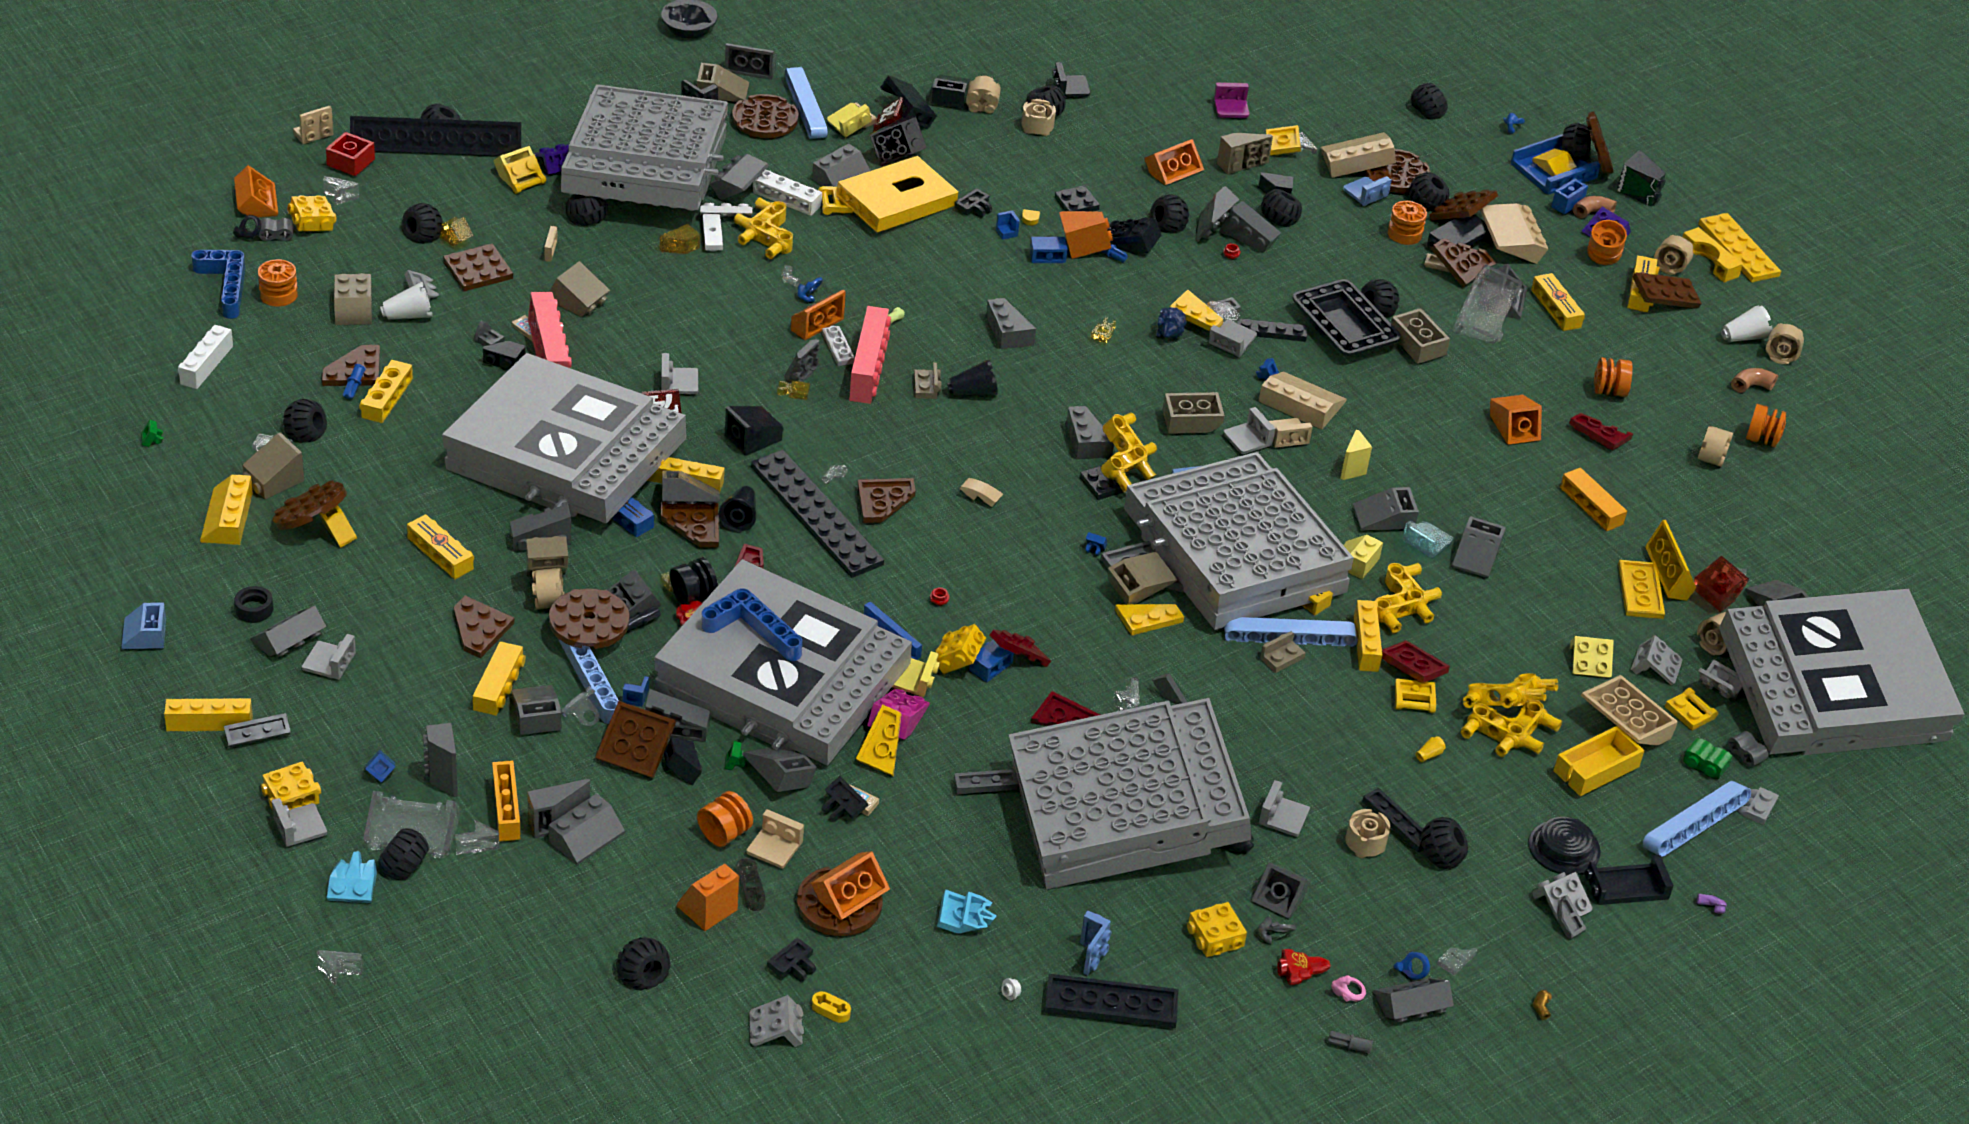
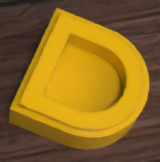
[1022,209,1040,225]

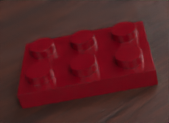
[1382,640,1450,683]

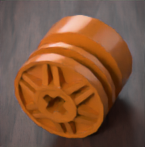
[1388,201,1427,245]
[1587,220,1627,265]
[258,259,298,307]
[1594,357,1632,397]
[1746,404,1787,448]
[697,791,753,847]

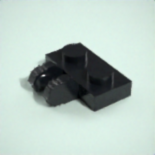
[954,188,993,218]
[821,776,869,822]
[767,937,817,982]

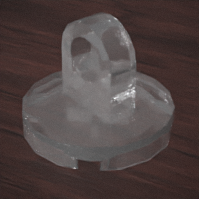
[561,686,600,726]

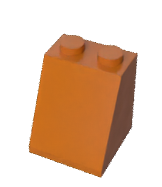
[1059,211,1113,259]
[1490,395,1542,444]
[677,864,739,931]

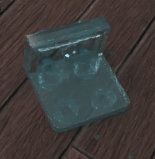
[1402,520,1453,558]

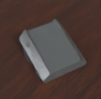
[784,339,820,383]

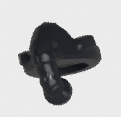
[233,215,261,239]

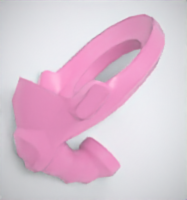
[1331,975,1366,1002]

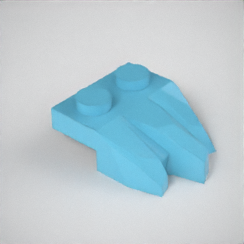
[327,851,377,903]
[937,890,996,933]

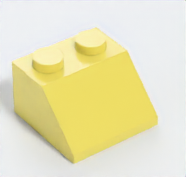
[1343,535,1383,579]

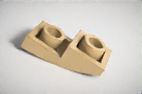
[959,478,1003,507]

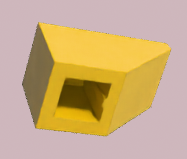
[319,505,357,548]

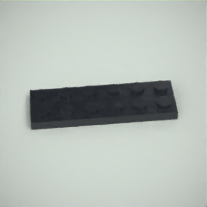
[1045,974,1179,1028]

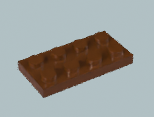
[1632,272,1702,308]

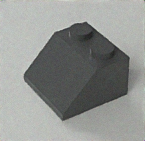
[1252,862,1311,919]

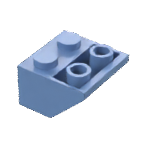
[122,603,166,649]

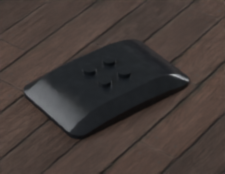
[1292,279,1401,356]

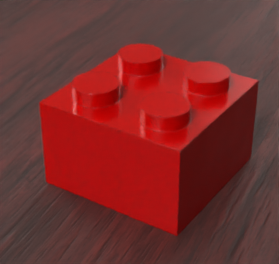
[326,132,375,176]

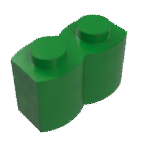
[1683,738,1732,779]

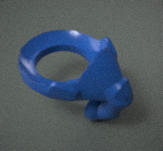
[1503,113,1525,134]
[798,277,823,302]
[1393,952,1430,980]

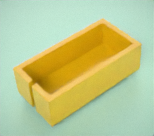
[1554,726,1644,796]

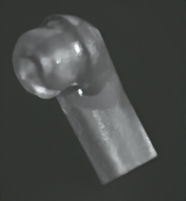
[781,265,801,287]
[821,465,848,484]

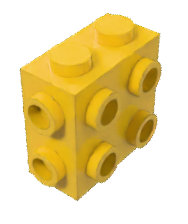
[287,195,336,231]
[936,624,986,674]
[261,761,321,810]
[1187,902,1247,957]

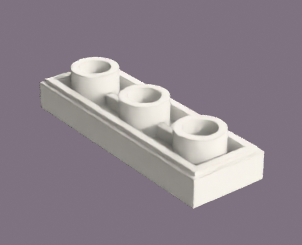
[700,203,752,217]
[703,214,723,251]
[822,326,855,366]

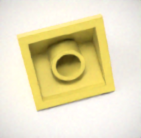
[1340,430,1372,480]

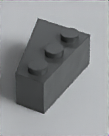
[1219,201,1281,252]
[986,298,1036,349]
[1066,406,1114,459]
[510,501,571,551]
[646,689,710,742]

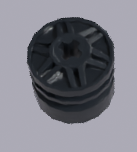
[669,557,718,605]

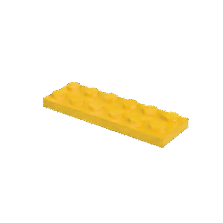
[1698,213,1781,282]

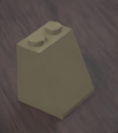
[549,261,610,317]
[242,432,304,499]

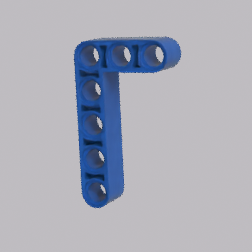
[191,250,245,319]
[702,588,802,661]

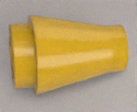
[1415,736,1446,762]

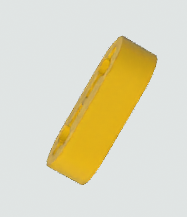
[812,991,851,1023]

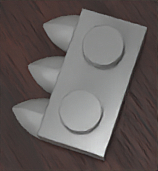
[405,270,439,300]
[1737,787,1779,825]

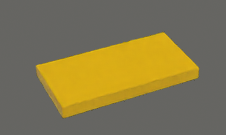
[1618,560,1665,619]

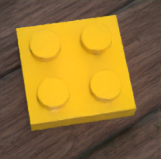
[1266,125,1301,155]

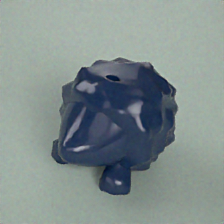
[1157,307,1187,339]

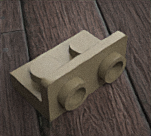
[914,362,941,399]
[1260,631,1306,673]

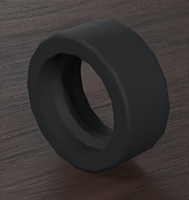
[234,586,274,623]

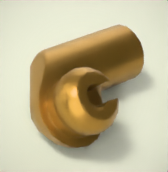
[1533,990,1552,1020]

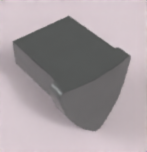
[474,320,504,346]

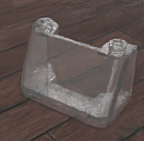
[1452,264,1523,344]
[363,791,461,858]

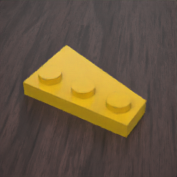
[1169,290,1223,331]
[1115,604,1184,636]
[856,705,902,776]

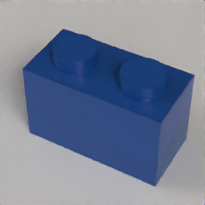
[1551,179,1588,214]
[1030,237,1068,263]
[969,640,1014,682]

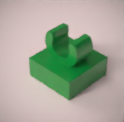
[141,420,164,447]
[725,741,748,771]

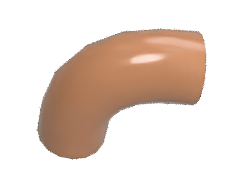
[1573,196,1617,219]
[1731,368,1778,393]

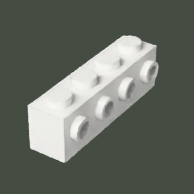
[753,170,822,216]
[178,325,233,389]

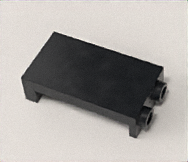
[880,75,937,129]
[1427,214,1492,248]
[1585,855,1674,905]

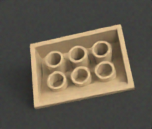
[1321,132,1396,178]
[1480,203,1548,264]
[1259,372,1347,429]
[1581,675,1678,745]

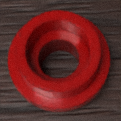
[1223,244,1240,259]
[930,587,949,605]

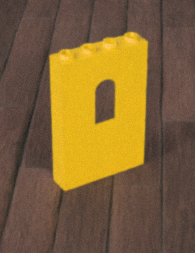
[836,156,959,232]

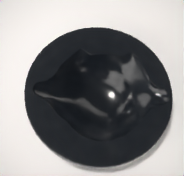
[661,0,717,38]
[1529,816,1601,875]

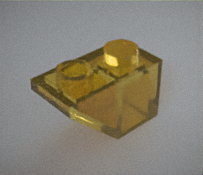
[439,217,474,246]
[660,224,700,254]

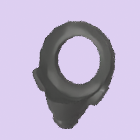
[1258,916,1296,944]

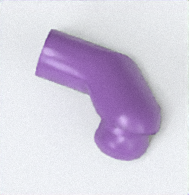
[1696,894,1727,914]

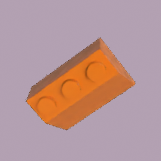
[1144,139,1204,185]
[234,165,279,217]
[791,290,846,340]
[811,851,890,920]

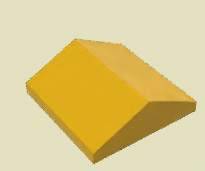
[1532,149,1577,176]

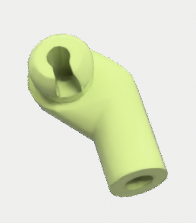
[888,307,905,323]

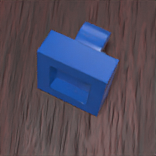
[1256,358,1279,380]
[1086,532,1107,556]

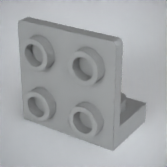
[1209,319,1257,357]
[661,353,698,394]
[302,634,356,680]
[1631,635,1682,685]
[1259,780,1310,837]
[272,798,327,847]

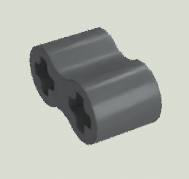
[259,218,294,241]
[1728,731,1768,767]

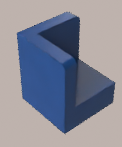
[996,210,1020,240]
[623,676,649,707]
[365,749,395,782]

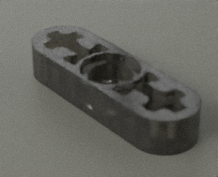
[737,858,765,911]

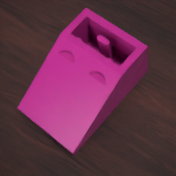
[867,689,930,739]

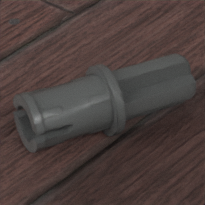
[1328,1031,1373,1054]

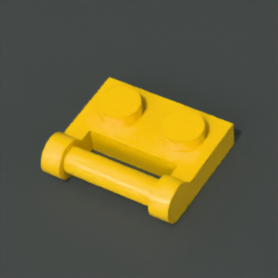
[503,154,546,194]
[818,186,853,215]
[1395,679,1436,713]
[1665,687,1719,731]

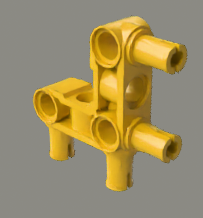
[734,197,793,259]
[1101,413,1157,493]
[1375,563,1442,633]
[1463,673,1558,708]
[1460,700,1562,757]

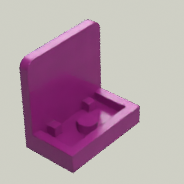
[1214,82,1249,119]

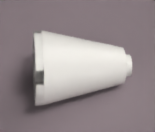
[381,282,433,319]
[1721,305,1773,342]

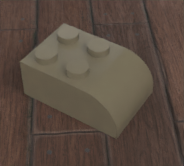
[334,273,372,325]
[1391,308,1450,364]
[1162,392,1225,434]

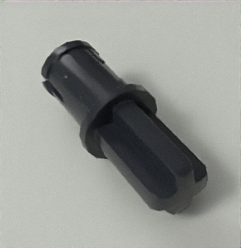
[627,606,661,633]

